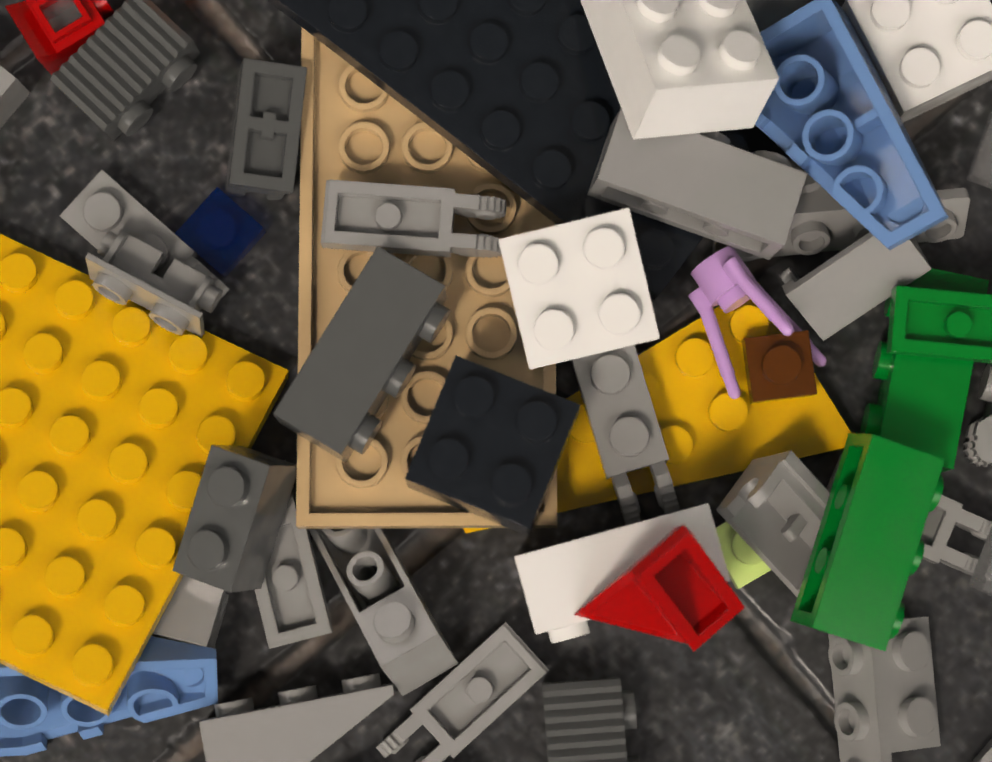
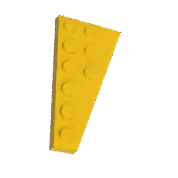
[463,299,851,534]

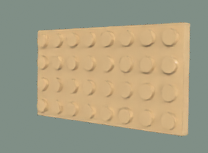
[296,28,557,529]

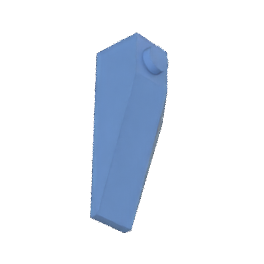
[755,0,949,250]
[0,636,218,757]

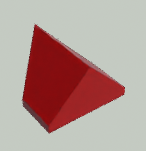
[574,525,745,651]

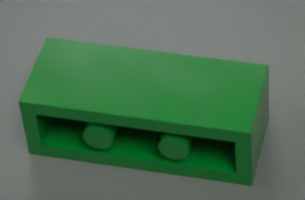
[860,268,989,473]
[790,433,945,652]

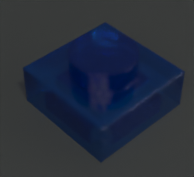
[175,187,266,278]

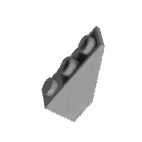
[309,529,458,696]
[199,673,398,762]

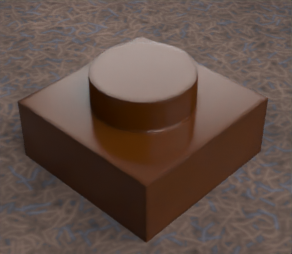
[742,330,817,404]

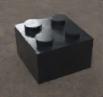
[405,356,580,536]

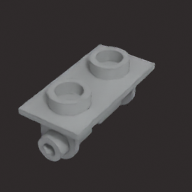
[85,231,223,338]

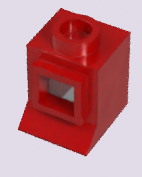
[5,0,114,75]

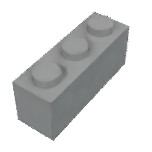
[587,108,808,260]

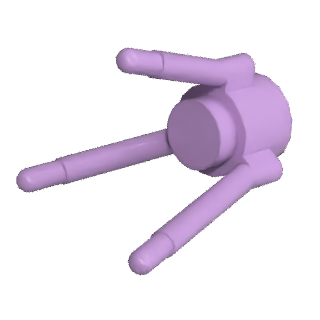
[688,246,827,399]

